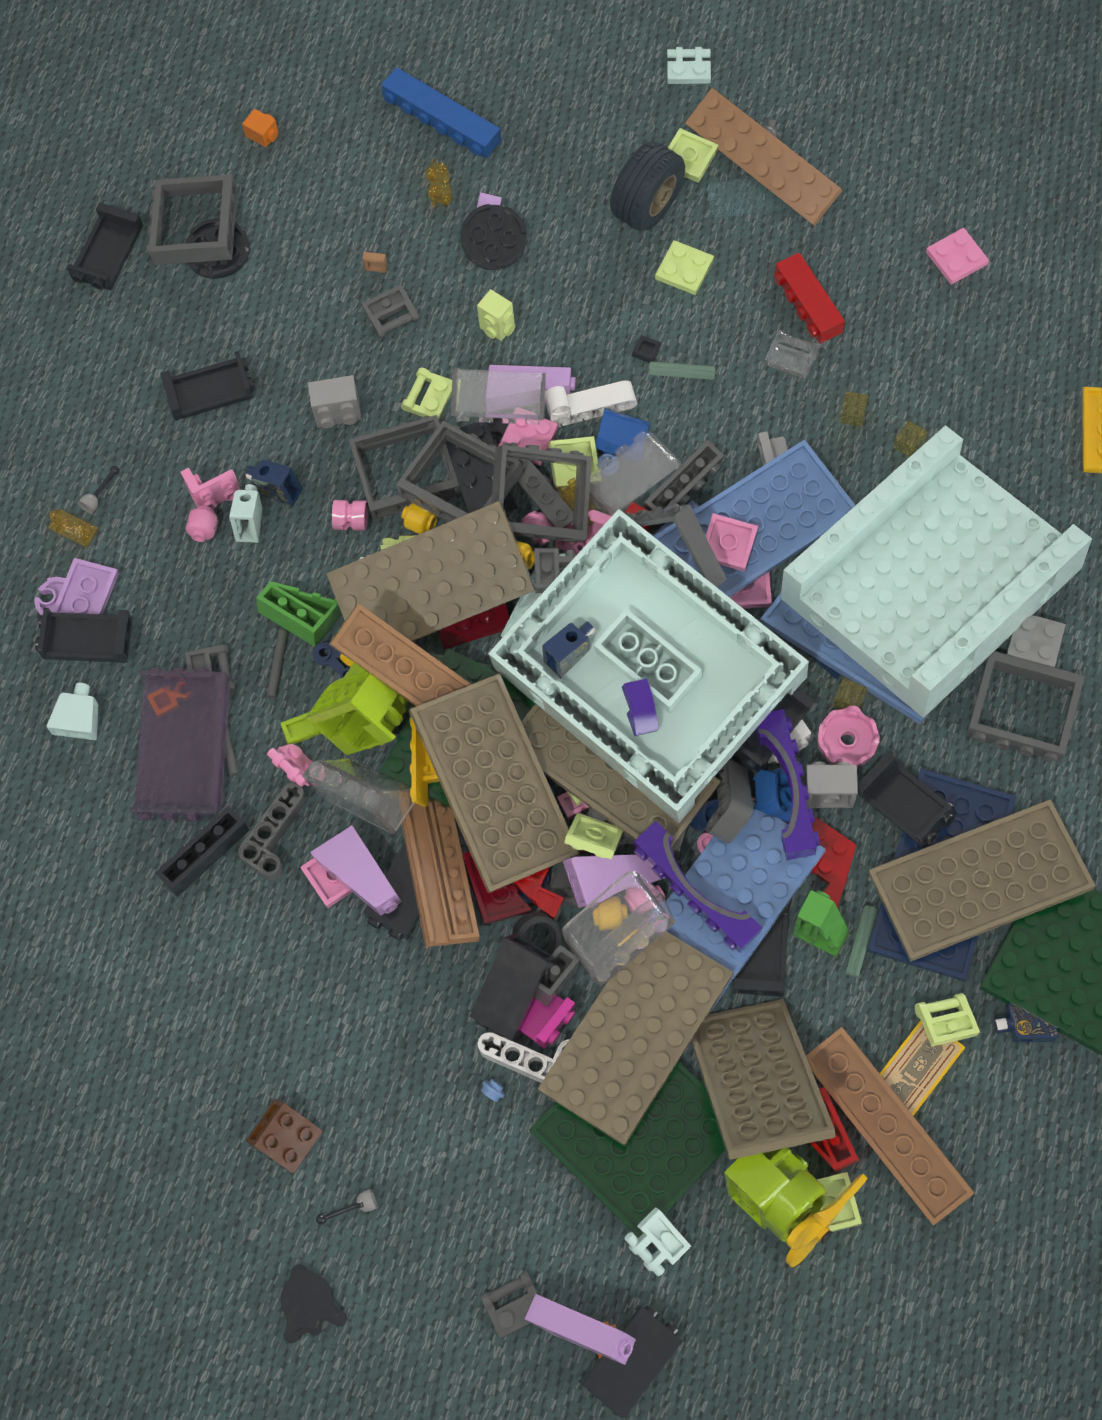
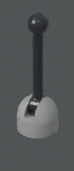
[78,466,119,514]
[316,1189,378,1225]

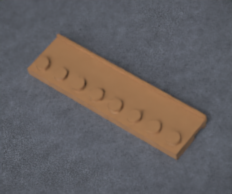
[393,781,480,948]

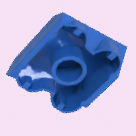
[596,408,650,463]
[753,768,792,822]

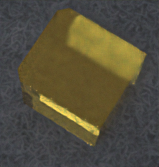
[840,391,868,427]
[893,420,928,457]
[833,678,868,709]

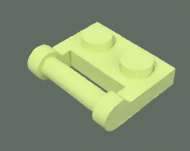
[401,368,456,420]
[915,993,980,1047]

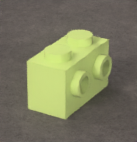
[477,289,515,341]

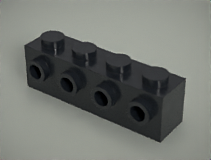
[155,806,249,897]

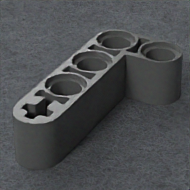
[706,759,753,844]
[239,782,307,881]

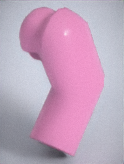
[555,541,585,556]

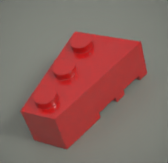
[810,1087,860,1172]

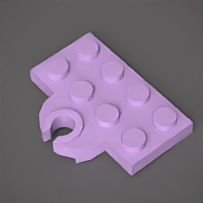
[34,558,119,615]

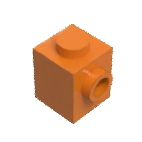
[242,109,278,147]

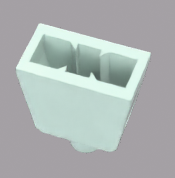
[229,484,262,543]
[47,683,98,740]

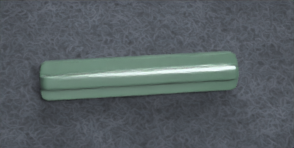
[648,361,716,380]
[846,905,877,977]

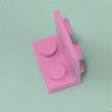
[181,468,240,510]

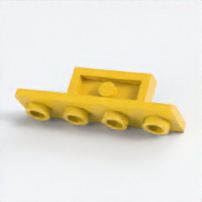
[410,717,439,807]

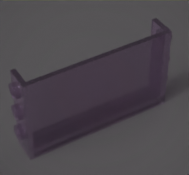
[130,667,230,822]

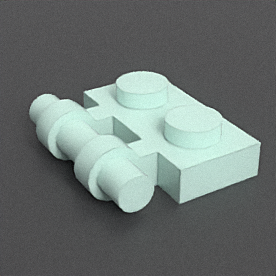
[667,47,711,84]
[625,1207,691,1276]

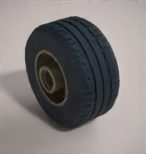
[610,141,685,231]

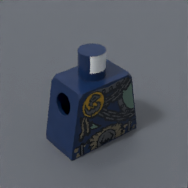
[246,460,303,507]
[542,621,596,679]
[994,1003,1059,1043]

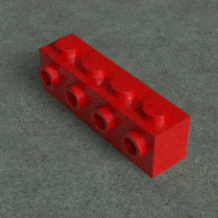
[773,253,845,344]

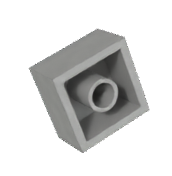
[308,375,362,428]
[1006,615,1066,667]
[804,762,858,808]

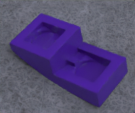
[622,678,659,737]

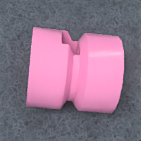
[332,500,368,531]

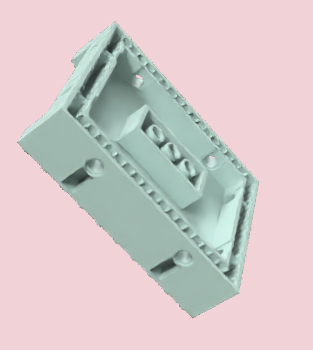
[781,425,1092,718]
[488,509,809,823]

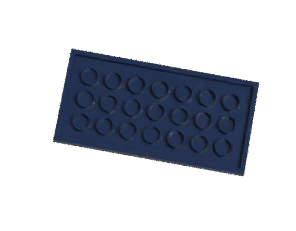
[867,768,1016,982]

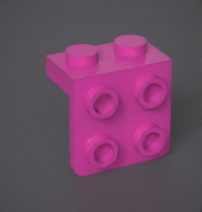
[520,996,576,1049]

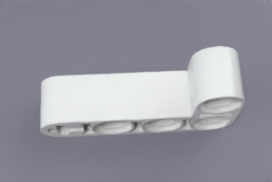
[545,381,637,427]
[478,1032,570,1083]

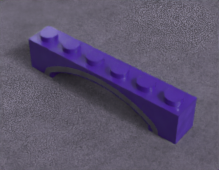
[756,709,820,861]
[634,821,762,953]

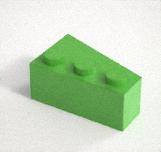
[256,581,342,647]
[792,890,850,957]

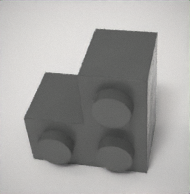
[534,945,580,1007]

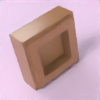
[362,252,388,273]

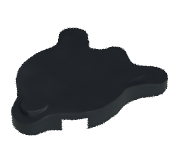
[280,1264,348,1344]

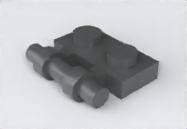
[534,548,575,593]

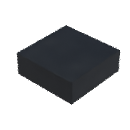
[632,335,662,363]

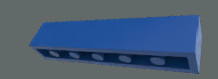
[381,67,502,158]

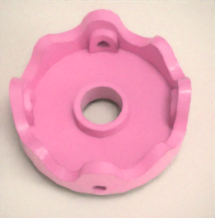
[817,706,880,768]

